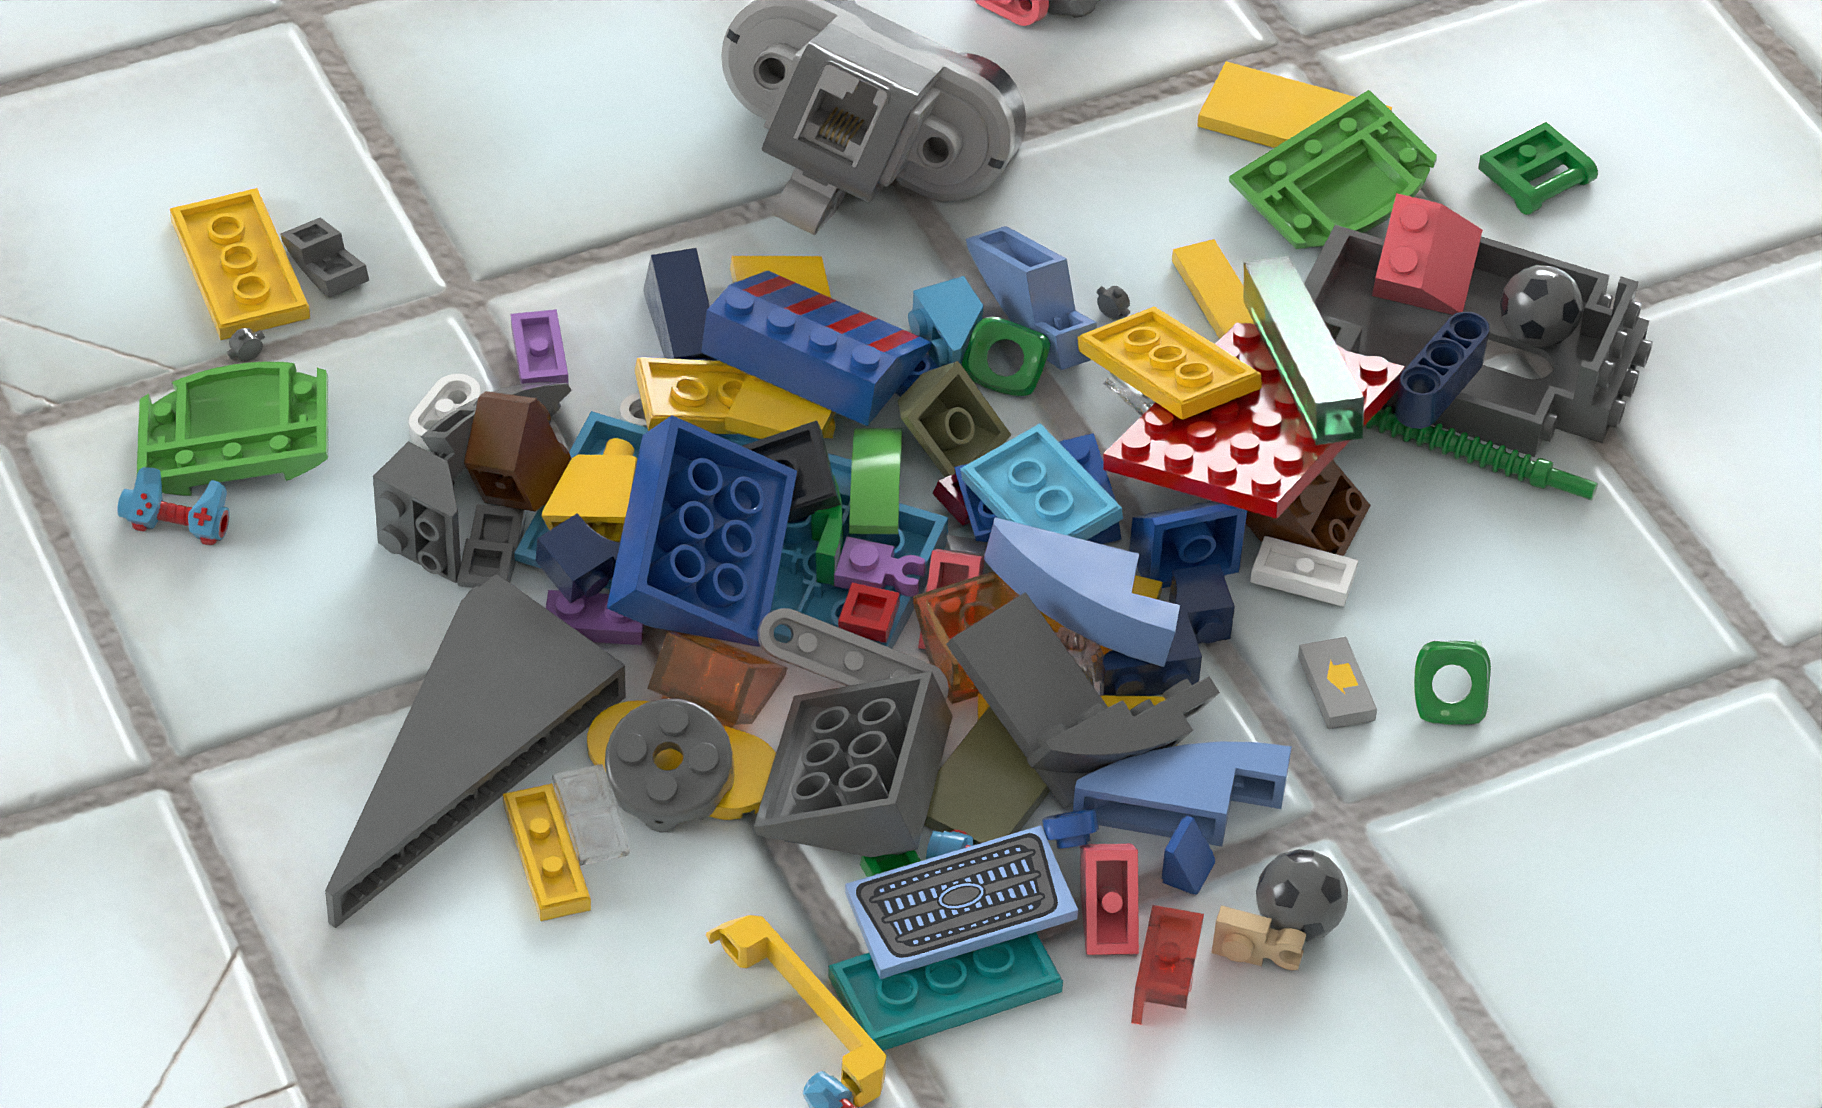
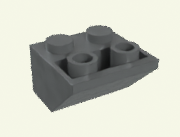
[373,441,461,583]

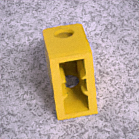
[541,438,638,543]

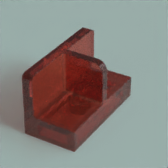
[1131,905,1204,1025]

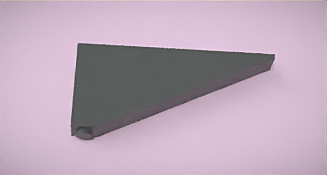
[325,574,626,928]

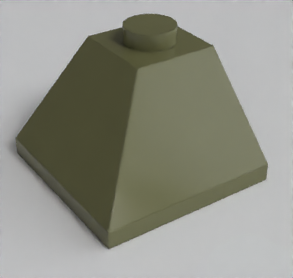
[897,361,1012,478]

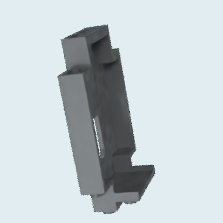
[1286,225,1653,457]

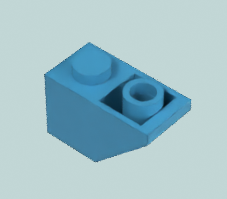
[908,276,983,368]

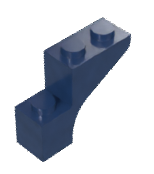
[535,513,620,604]
[1099,564,1235,696]

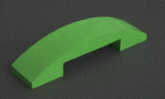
[849,428,903,534]

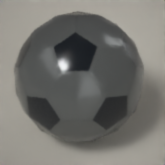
[1500,265,1583,347]
[1256,849,1348,942]

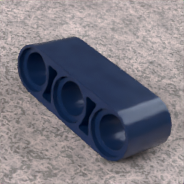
[1395,312,1490,429]

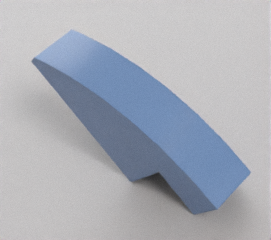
[966,226,1097,370]
[984,517,1180,667]
[1073,741,1292,847]

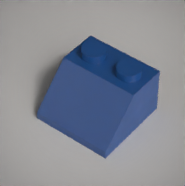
[1129,501,1247,589]

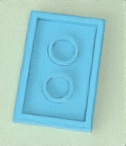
[960,423,1123,540]

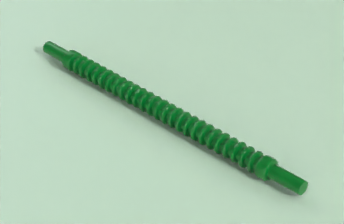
[1366,406,1598,501]

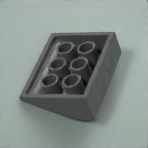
[753,671,953,857]

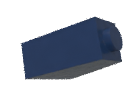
[643,248,717,361]

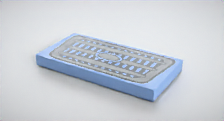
[845,825,1078,979]

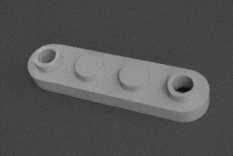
[758,608,949,700]

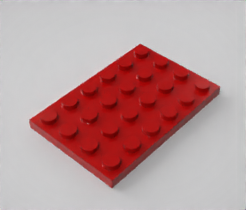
[1103,322,1405,519]

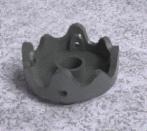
[605,699,735,832]

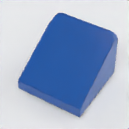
[1161,815,1215,895]

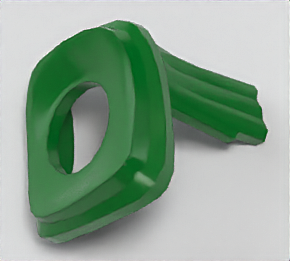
[962,317,1050,396]
[1414,640,1491,725]

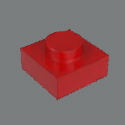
[838,582,900,643]

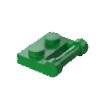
[1478,122,1598,215]

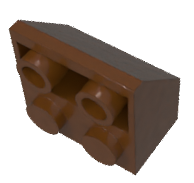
[464,391,572,512]
[1245,459,1371,556]

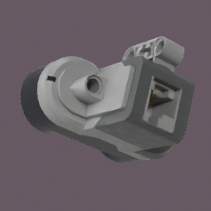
[721,0,1026,235]

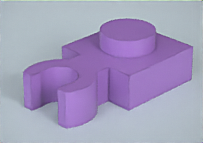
[834,537,925,597]

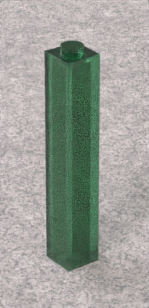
[1243,256,1364,445]

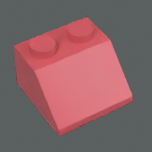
[1372,193,1483,315]

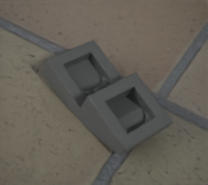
[280,217,369,297]
[457,504,526,588]

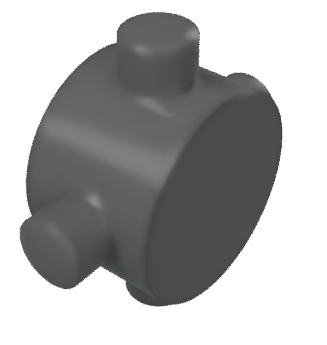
[1096,286,1131,319]
[227,328,265,361]

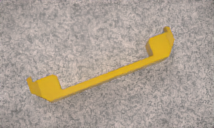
[706,915,886,1107]

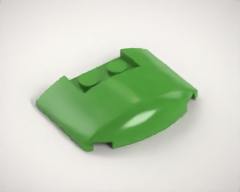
[1229,90,1437,249]
[136,362,328,496]

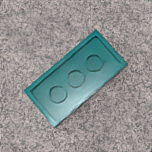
[828,932,1063,1051]

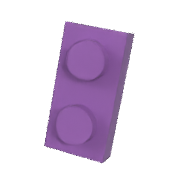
[510,309,569,385]
[546,590,644,645]

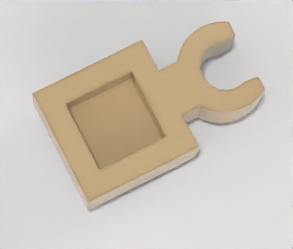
[1211,905,1306,970]

